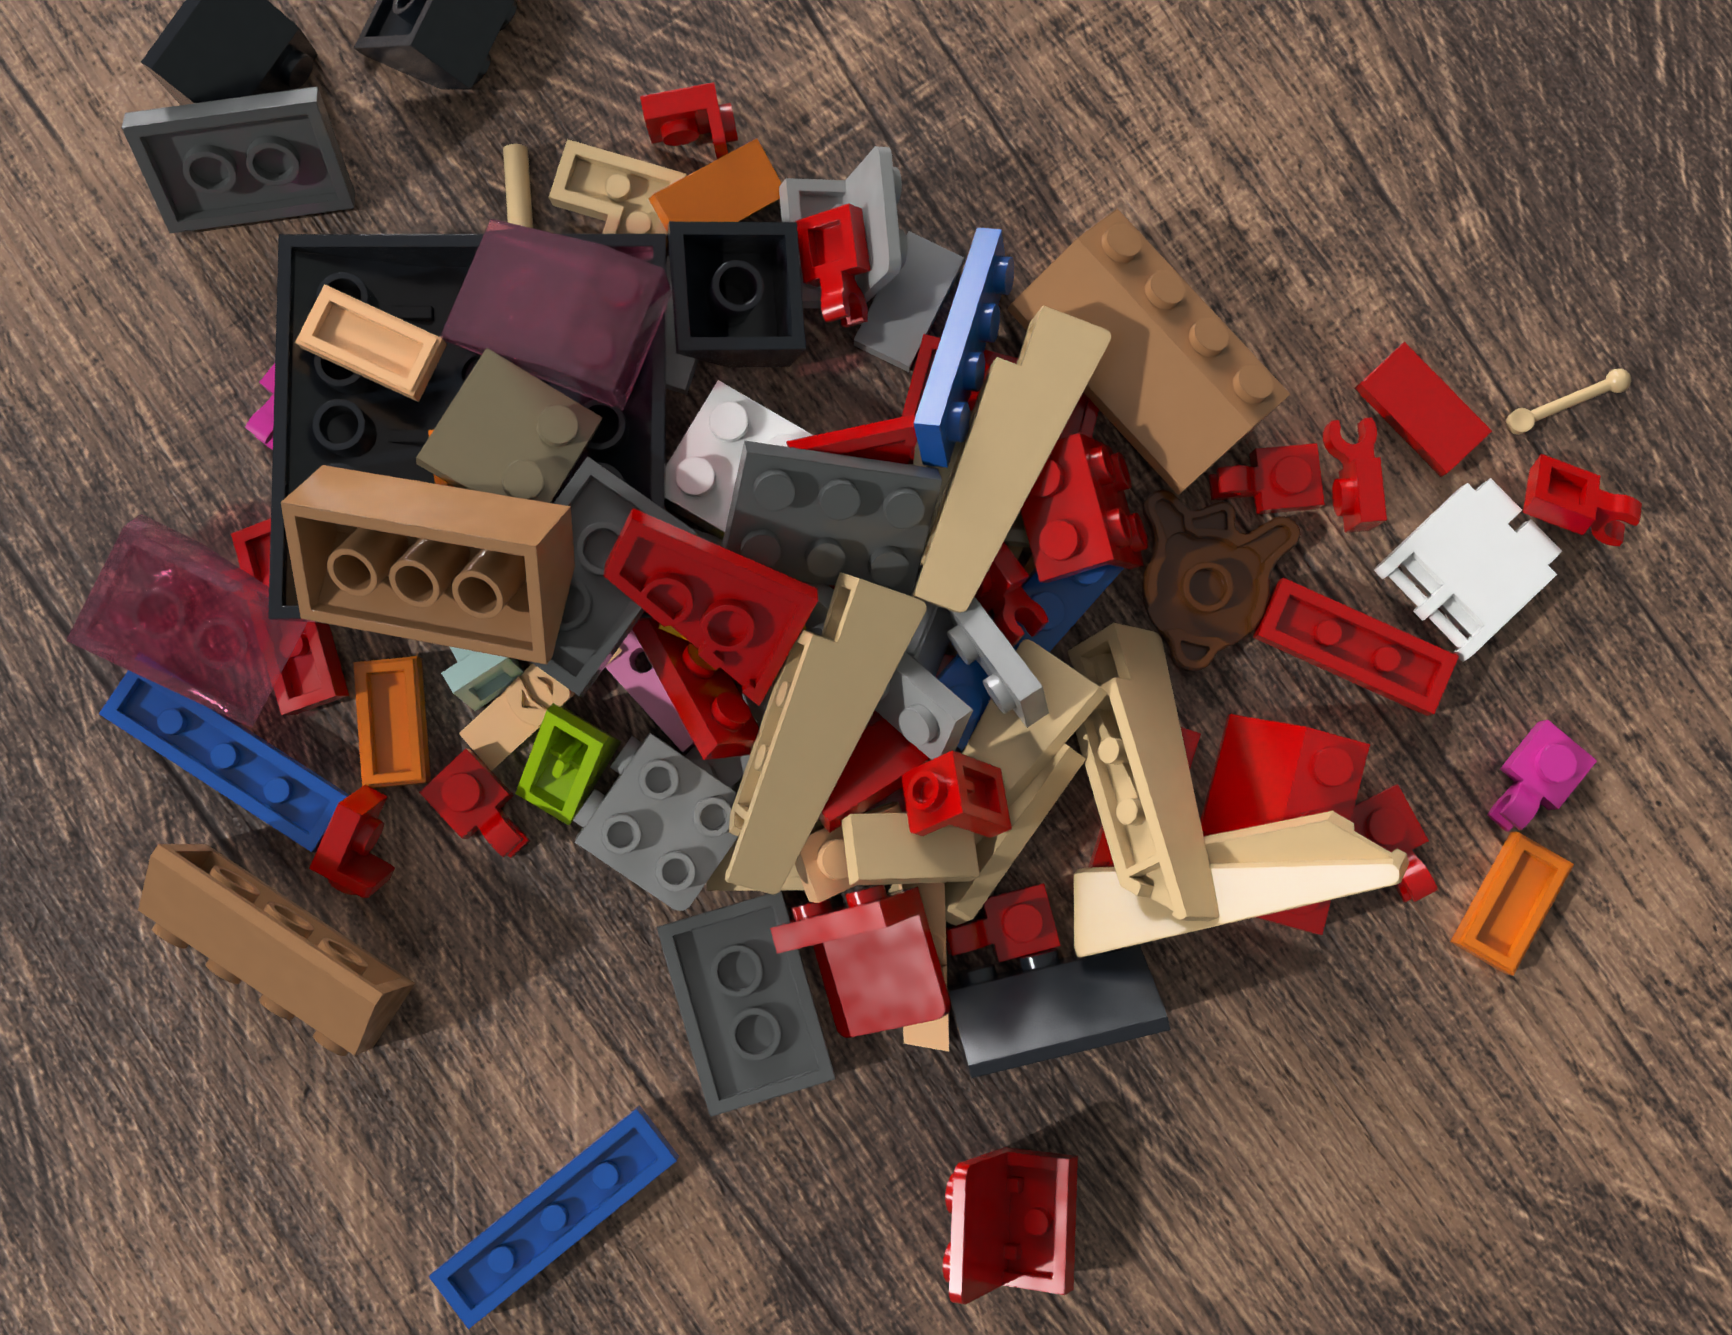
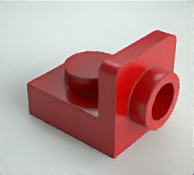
[640,82,738,159]
[902,750,1012,838]
[309,785,395,898]

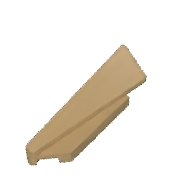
[913,305,1111,613]
[725,572,927,895]
[1068,623,1220,921]
[887,639,1107,926]
[1074,811,1409,957]

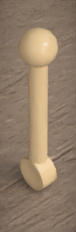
[1506,369,1631,435]

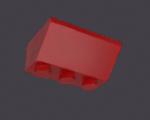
[1200,714,1370,935]

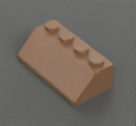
[1007,208,1291,496]
[281,465,575,665]
[138,844,416,1056]

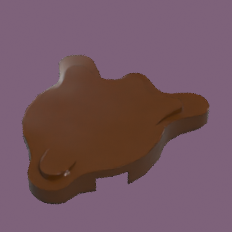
[1142,489,1301,672]

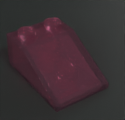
[440,219,672,411]
[66,514,308,728]

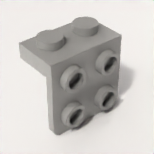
[779,146,908,309]
[573,732,738,911]

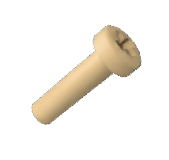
[501,144,542,234]

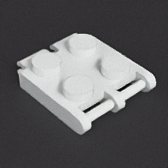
[1374,478,1562,662]

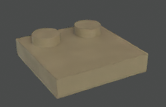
[416,348,602,503]

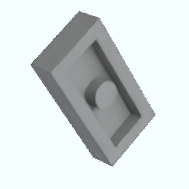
[947,597,1049,727]

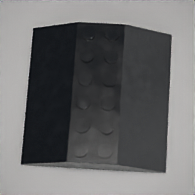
[268,234,667,623]

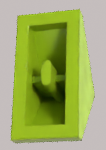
[515,703,621,825]

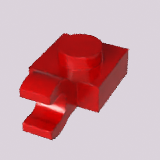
[795,203,871,328]
[1323,417,1387,533]
[1209,443,1325,515]
[1523,454,1642,546]
[974,541,1049,647]
[419,748,530,858]
[1351,784,1438,902]
[946,883,1061,962]

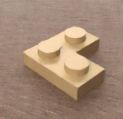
[549,139,687,250]

